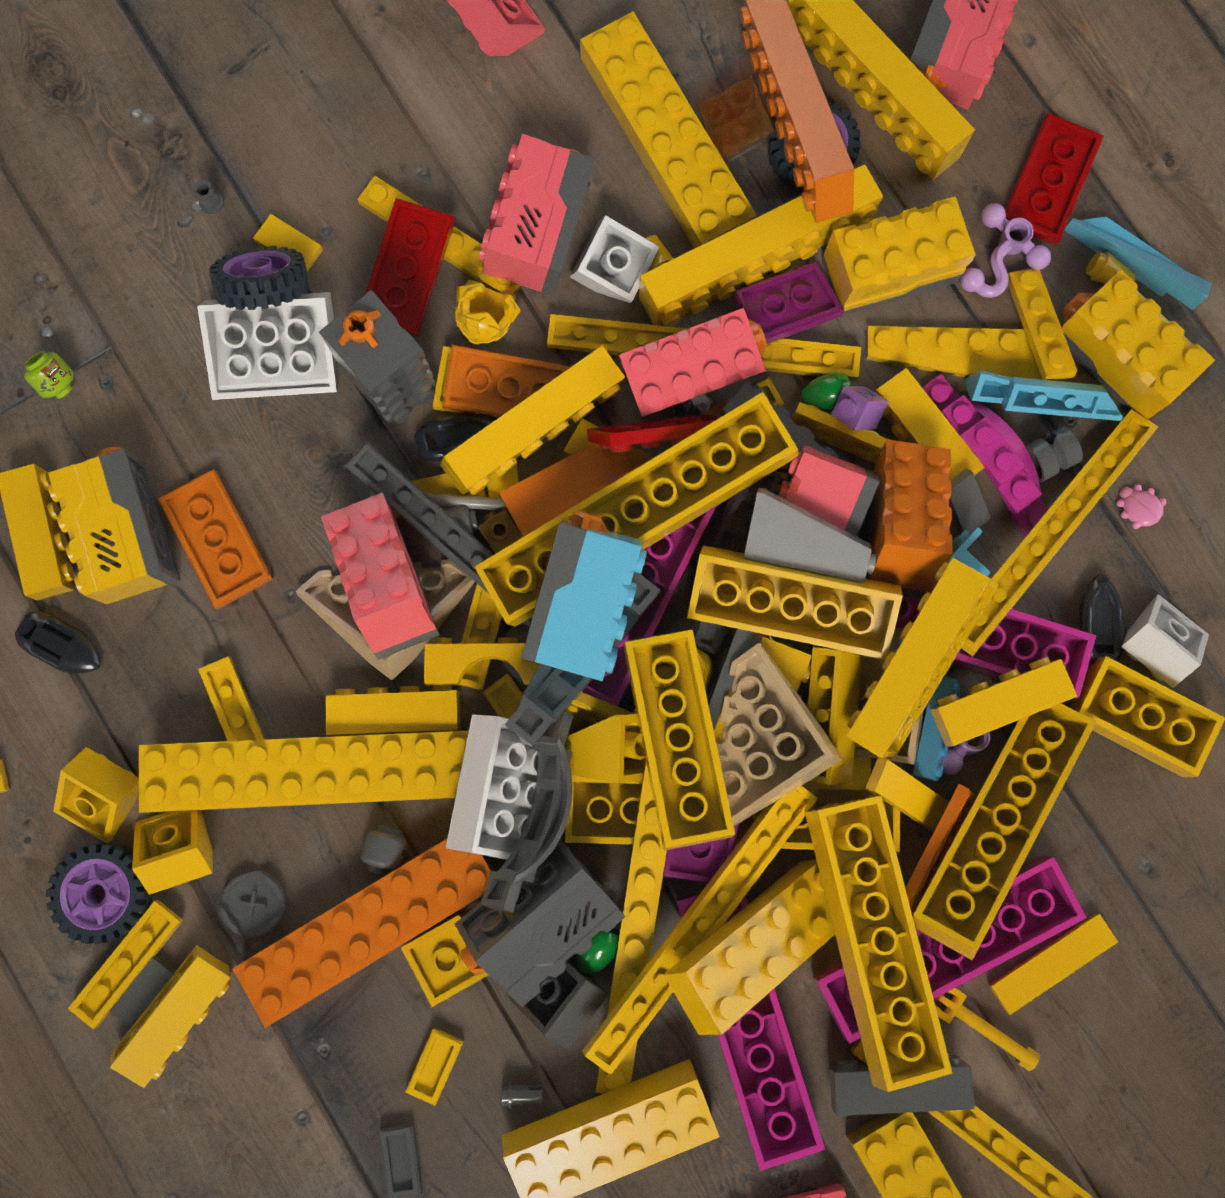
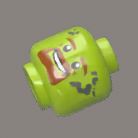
[24,350,74,399]

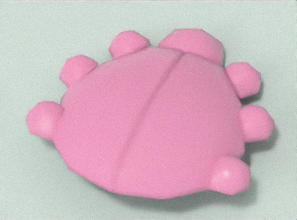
[1116,484,1166,529]

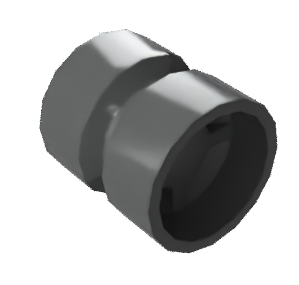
[1024,426,1083,483]

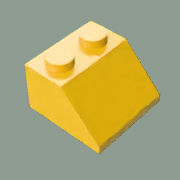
[53,747,139,844]
[132,810,213,895]

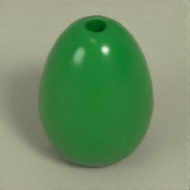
[801,372,850,411]
[575,927,620,974]

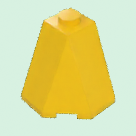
[564,712,646,783]

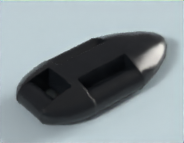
[414,412,498,462]
[1080,574,1124,665]
[15,611,101,674]

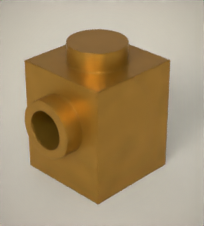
[478,510,523,554]

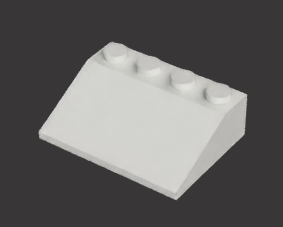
[197,292,338,400]
[446,715,538,860]

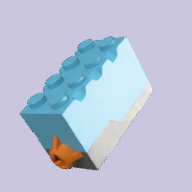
[521,510,647,681]

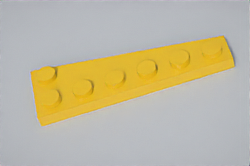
[866,326,1042,380]

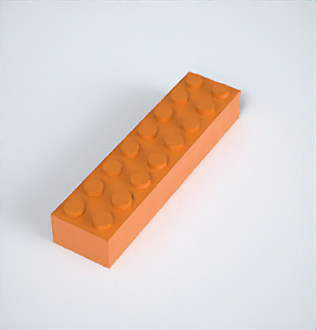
[739,0,854,223]
[232,839,496,1028]

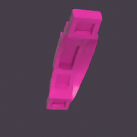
[922,374,1048,537]

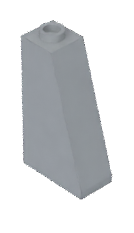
[744,487,876,582]

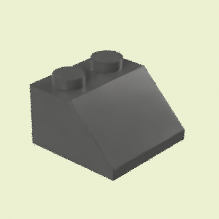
[510,959,609,1049]

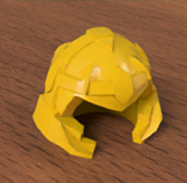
[455,280,521,345]

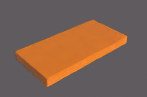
[442,344,571,430]
[499,443,633,537]
[158,469,274,610]
[905,784,976,914]

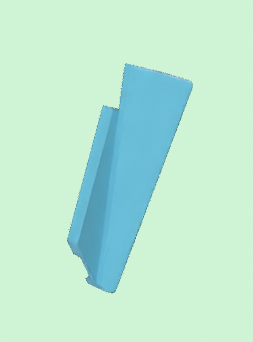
[1065,217,1212,310]
[964,370,1123,421]

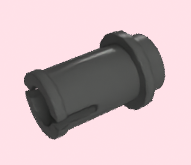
[193,180,224,214]
[502,1081,542,1109]

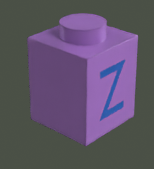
[831,386,889,430]

